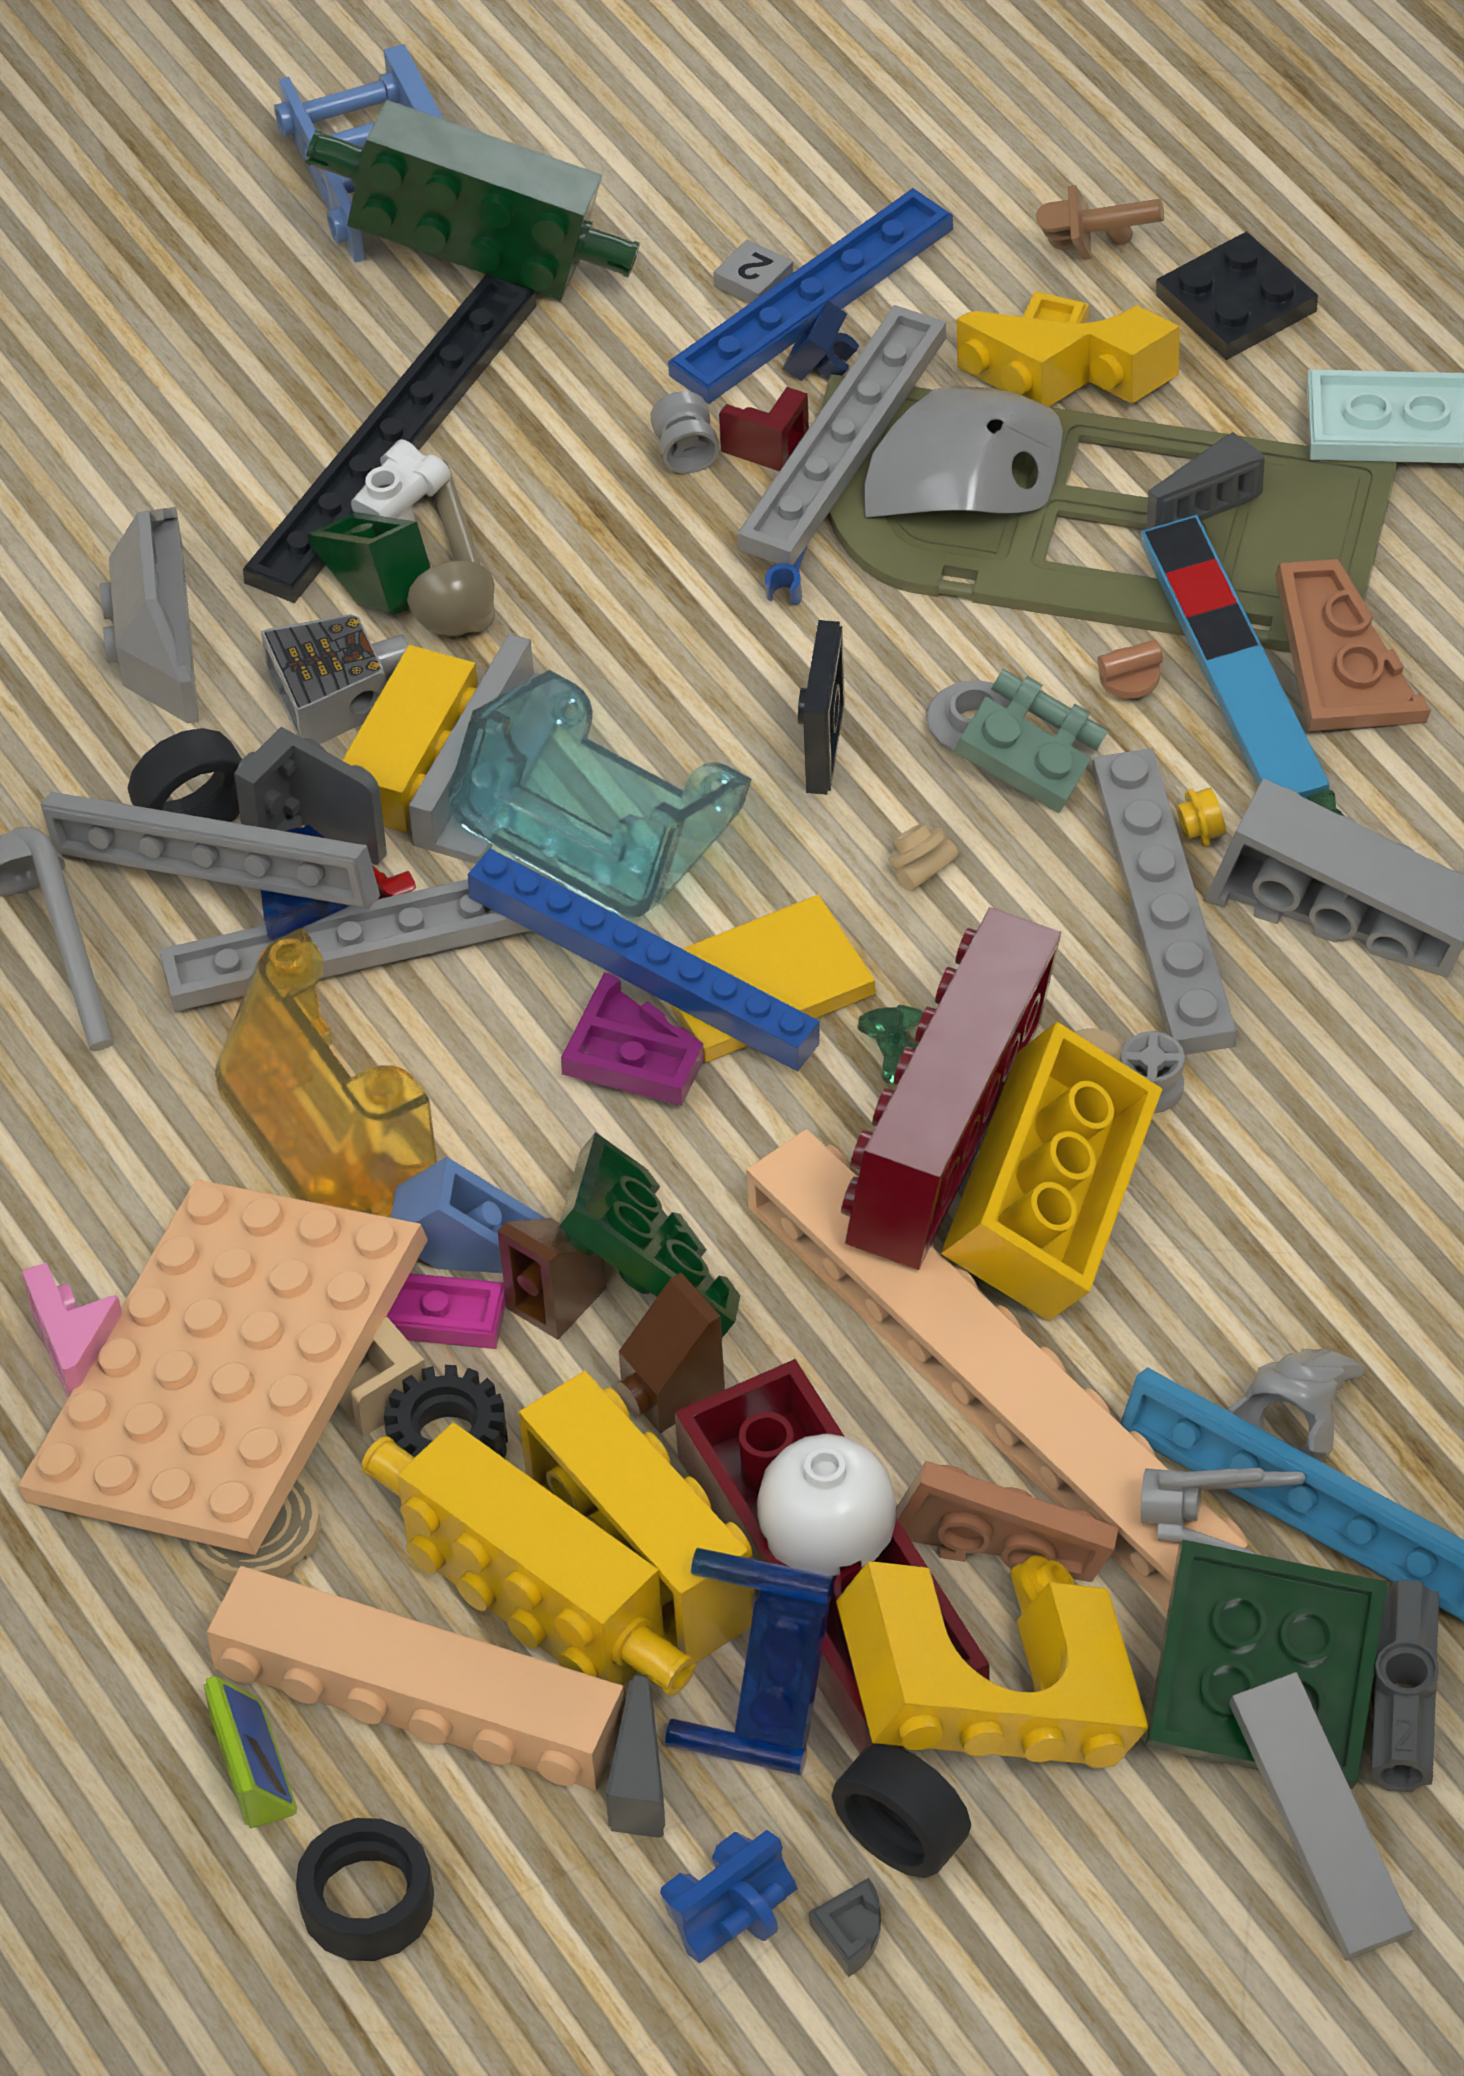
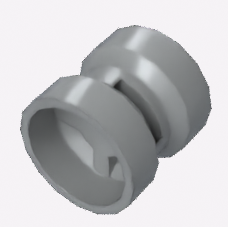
[650,391,719,474]

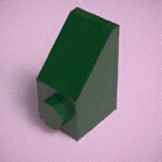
[307,512,431,615]

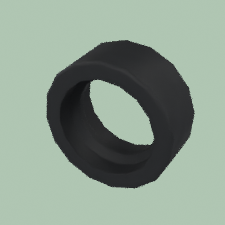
[127,728,242,822]
[831,1743,972,1878]
[296,1818,434,1961]

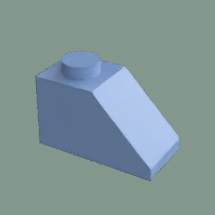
[391,1157,545,1273]

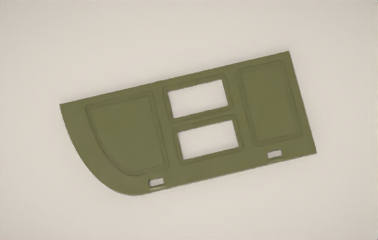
[822,374,1397,653]

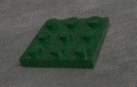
[1145,1539,1388,1789]

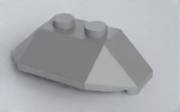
[100,507,199,723]

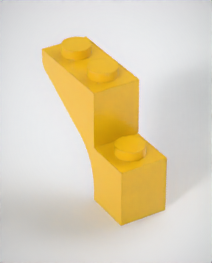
[956,304,1180,407]

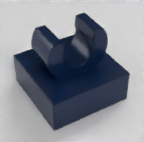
[782,301,859,381]

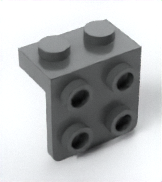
[234,727,387,865]

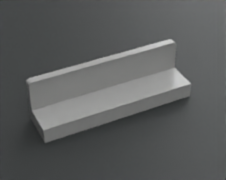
[409,634,577,864]

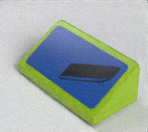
[203,1676,297,1829]

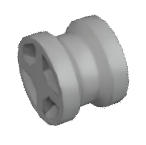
[1120,1031,1185,1113]

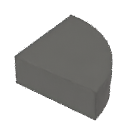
[809,1878,881,1977]

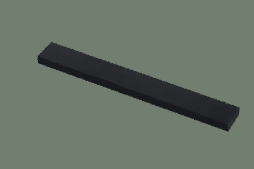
[242,274,536,604]

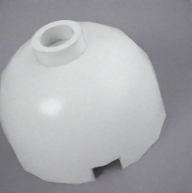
[757,1434,896,1577]

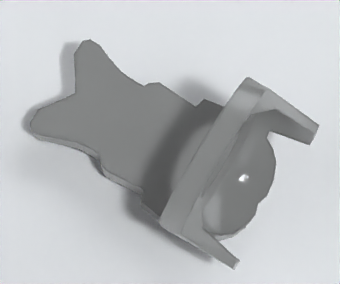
[1227,1349,1365,1462]

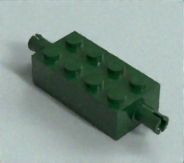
[305,99,640,300]

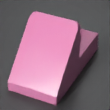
[22,1262,122,1398]

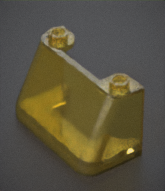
[215,927,437,1218]

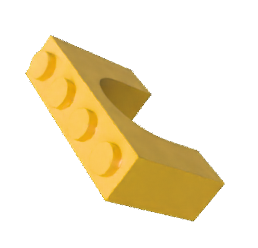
[836,1561,1149,1768]

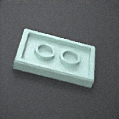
[1307,370,1464,463]

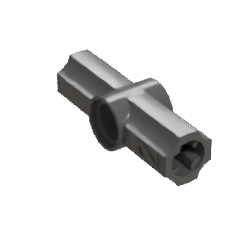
[1371,1580,1439,1792]

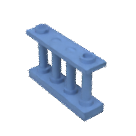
[274,44,443,263]

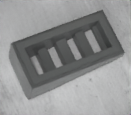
[1147,432,1265,529]
[606,1675,665,1838]

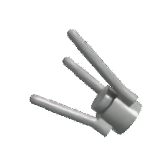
[1141,1468,1306,1556]

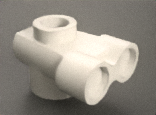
[351,439,451,521]

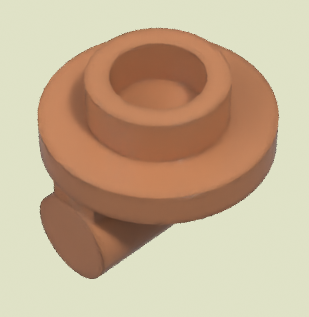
[1097,639,1163,698]

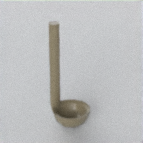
[407,459,495,636]

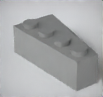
[1204,778,1464,978]

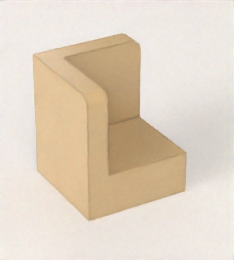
[337,1317,425,1437]

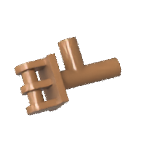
[1036,185,1164,260]

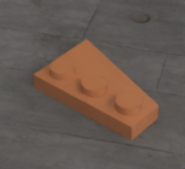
[1275,559,1431,731]
[896,1461,1119,1582]

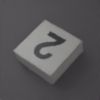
[713,239,793,304]

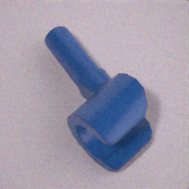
[765,546,807,605]

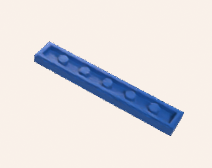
[668,188,953,404]

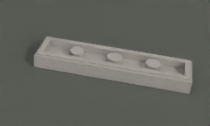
[1229,1672,1414,1961]

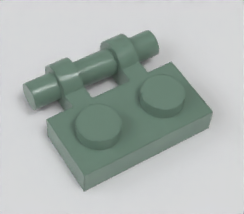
[953,669,1109,813]

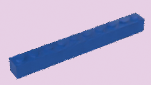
[467,848,820,1072]

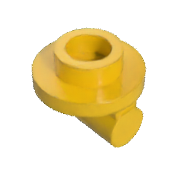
[1010,1555,1075,1614]

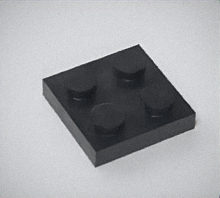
[1156,231,1318,360]

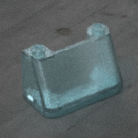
[448,670,752,918]

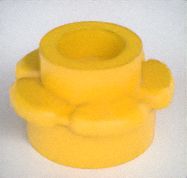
[1176,787,1226,847]

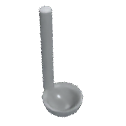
[0,827,114,1051]

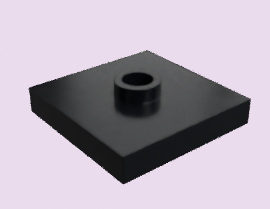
[798,620,845,795]

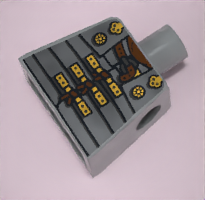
[261,614,408,744]

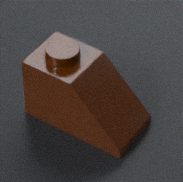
[498,1218,607,1340]
[617,1273,725,1433]

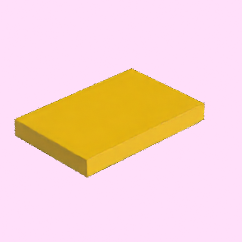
[668,894,876,1063]

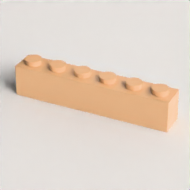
[206,1566,625,1790]

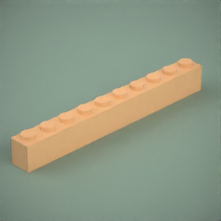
[746,1129,1248,1611]

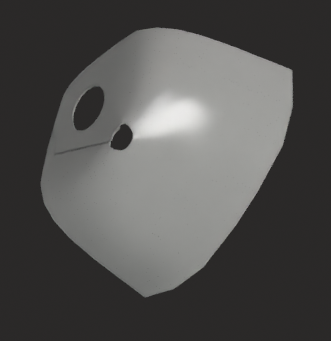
[865,386,1063,518]

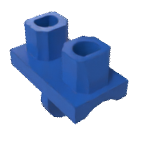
[660,1830,798,1964]

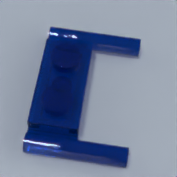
[665,1547,834,1776]

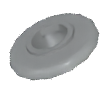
[926,680,1011,751]

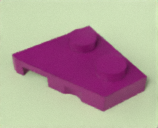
[561,972,704,1106]

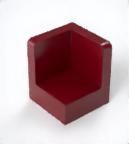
[719,387,809,472]

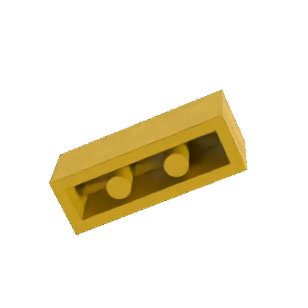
[342,645,478,833]

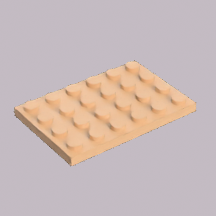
[17,1179,428,1555]

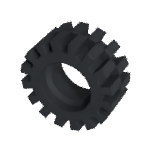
[384,1364,508,1459]

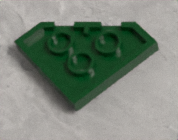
[558,1132,741,1338]

